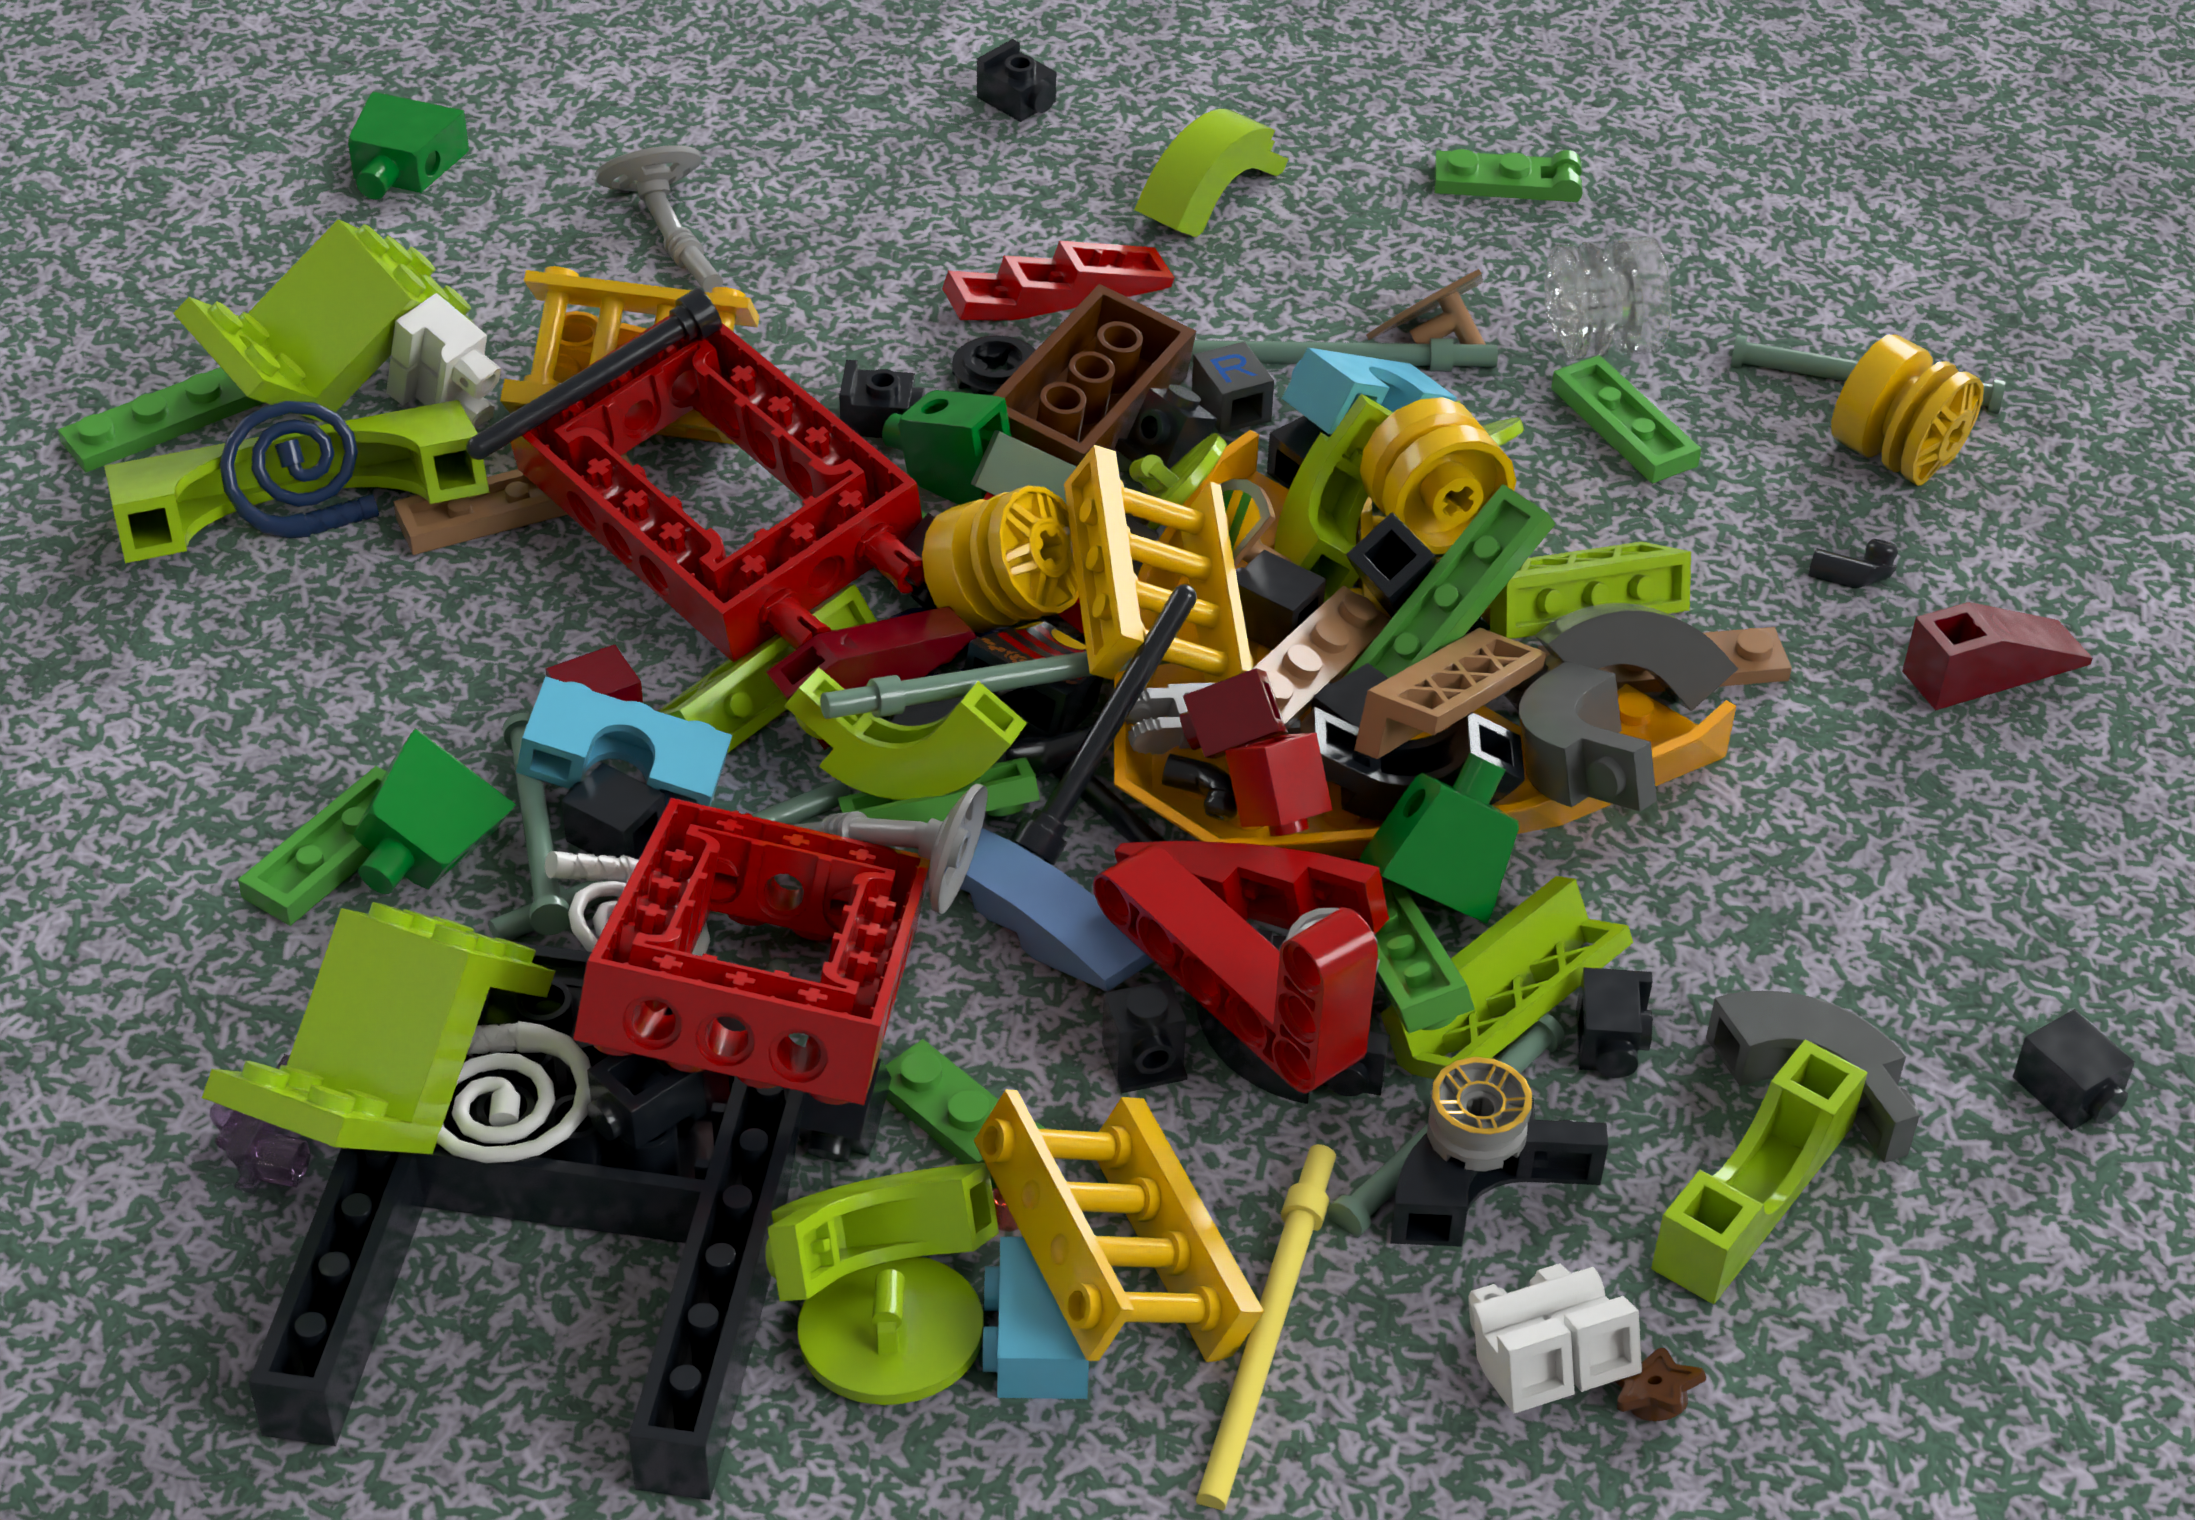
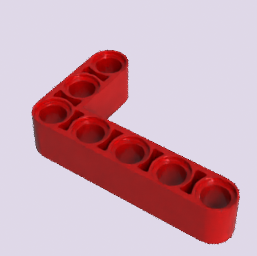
[1093,844,1378,1093]

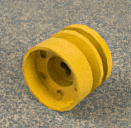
[1831,334,1984,486]
[922,485,1079,633]

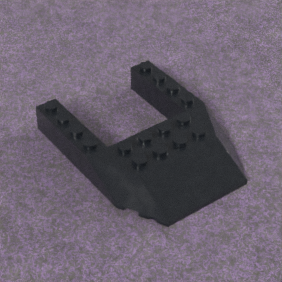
[248,941,805,1500]

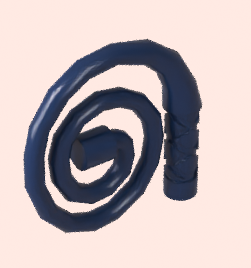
[219,401,379,538]

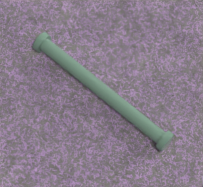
[1730,334,2006,413]
[503,713,570,935]
[1328,1013,1565,1238]

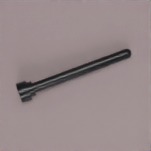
[466,288,722,460]
[1009,584,1197,865]

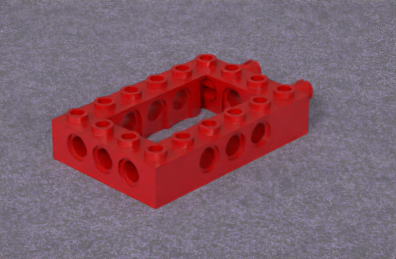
[511,316,925,663]
[573,798,930,1105]

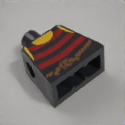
[963,620,1104,737]

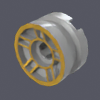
[1427,1057,1532,1171]

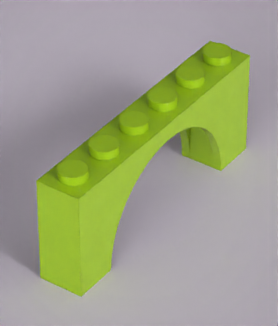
[104,400,490,563]

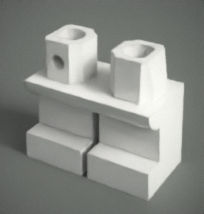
[386,293,501,429]
[1468,1263,1642,1414]

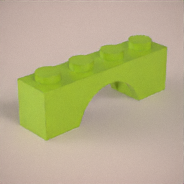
[1651,1039,1868,1305]

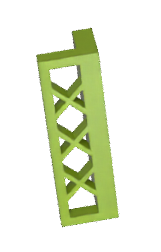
[1490,542,1691,639]
[657,584,877,753]
[1380,876,1634,1080]

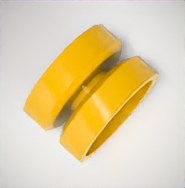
[1360,397,1516,555]

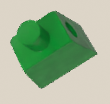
[348,92,469,200]
[882,390,1011,505]
[353,728,516,894]
[1359,752,1519,924]

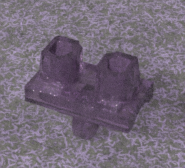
[210,1054,311,1194]

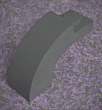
[1706,990,1920,1163]

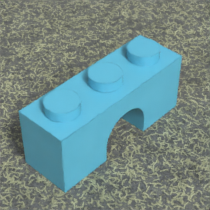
[1282,348,1457,434]
[516,676,732,806]

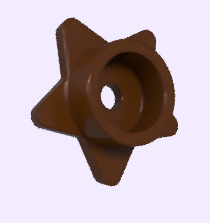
[1614,1348,1707,1421]

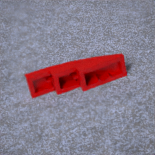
[942,240,1175,320]
[1114,841,1389,935]

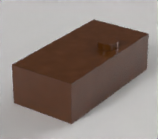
[992,284,1197,467]

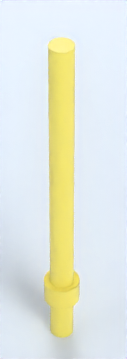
[1196,1144,1336,1511]

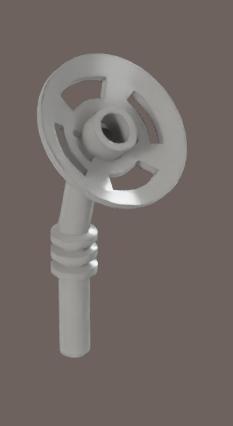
[595,145,723,293]
[794,783,988,914]

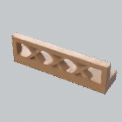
[1354,628,1547,759]

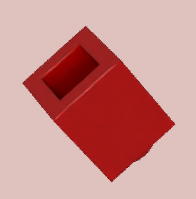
[1225,732,1333,836]

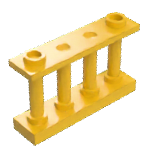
[500,266,760,444]
[1064,445,1253,683]
[973,1089,1264,1362]

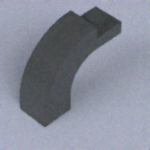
[1504,603,1738,711]
[1519,661,1657,812]

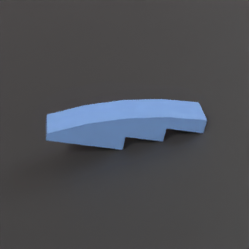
[944,828,1154,992]

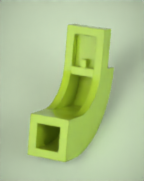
[1134,109,1289,237]
[1274,394,1393,603]
[784,667,1027,800]
[765,1163,999,1302]

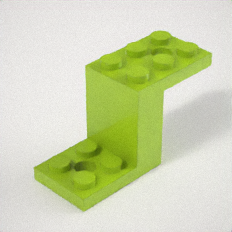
[173,219,475,422]
[202,902,555,1154]

